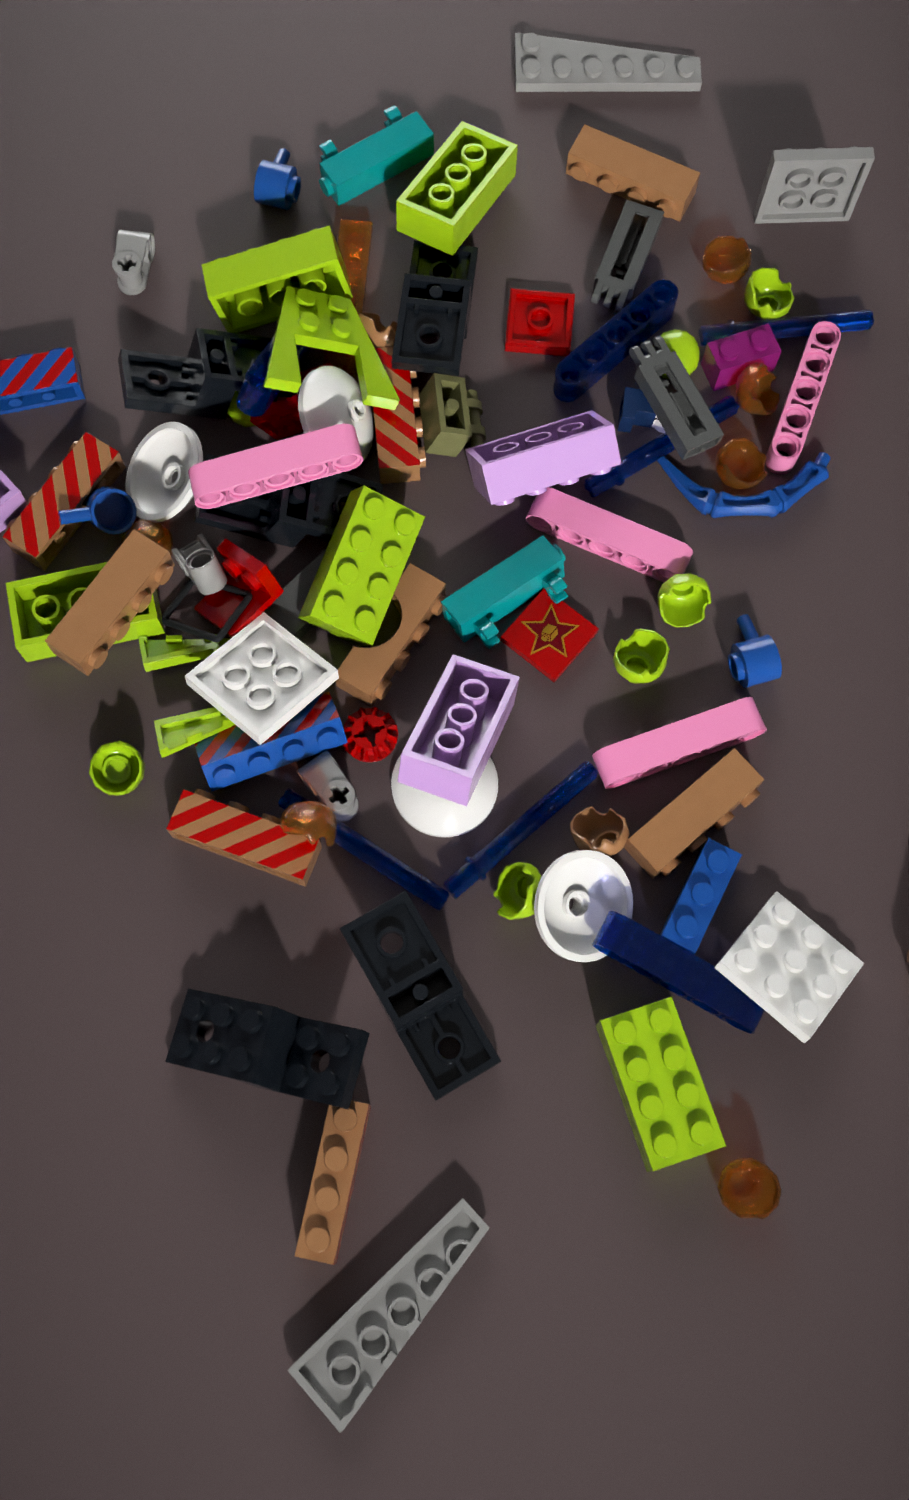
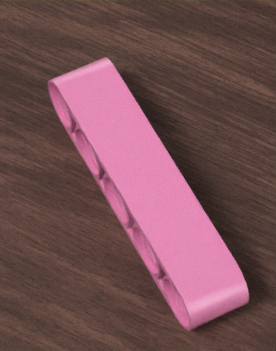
[765,321,841,475]
[188,423,363,509]
[526,487,693,582]
[592,697,767,789]

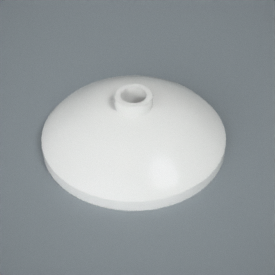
[298,366,375,461]
[125,422,204,523]
[391,755,498,837]
[534,850,633,962]

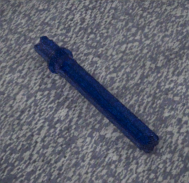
[698,310,874,346]
[584,396,739,498]
[443,761,598,899]
[278,788,450,910]

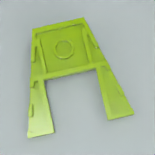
[263,286,400,410]
[138,634,235,758]

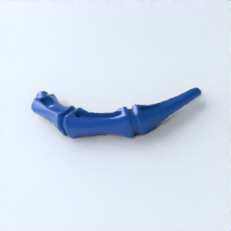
[657,452,831,519]

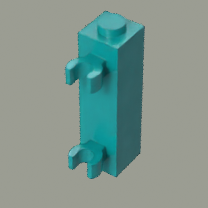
[319,105,434,206]
[441,535,568,649]

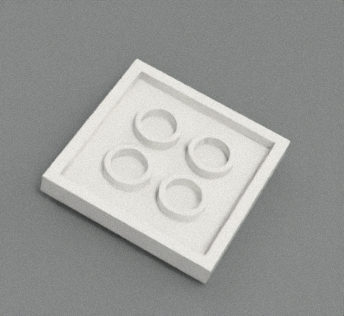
[185,612,339,745]
[714,891,864,1043]

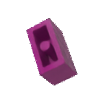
[701,323,782,391]

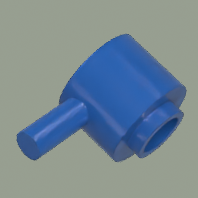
[254,148,301,210]
[58,486,136,534]
[728,614,782,688]

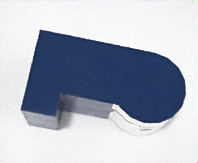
[617,387,666,433]

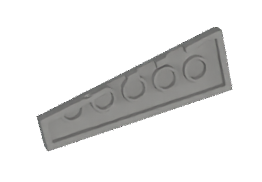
[515,33,702,92]
[287,1198,490,1433]

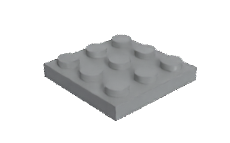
[753,146,875,224]

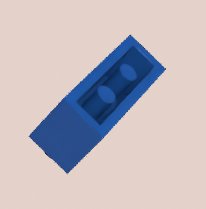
[656,838,742,960]

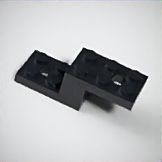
[391,240,478,376]
[118,328,302,419]
[194,454,383,548]
[340,891,501,1101]
[165,988,370,1110]

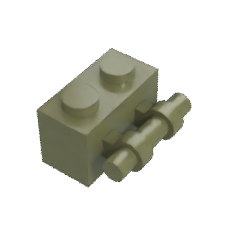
[419,373,486,457]

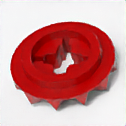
[343,706,398,762]

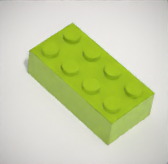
[396,121,518,256]
[201,225,353,333]
[298,485,425,647]
[5,562,165,662]
[596,997,726,1172]

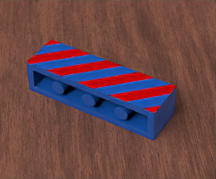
[0,347,85,415]
[194,691,348,792]

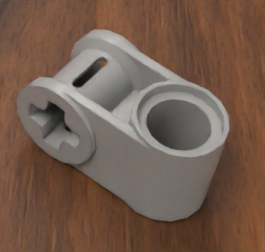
[112,230,155,295]
[171,533,227,595]
[297,750,359,821]

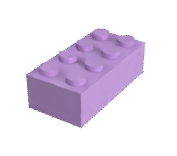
[465,410,621,506]
[398,654,520,806]

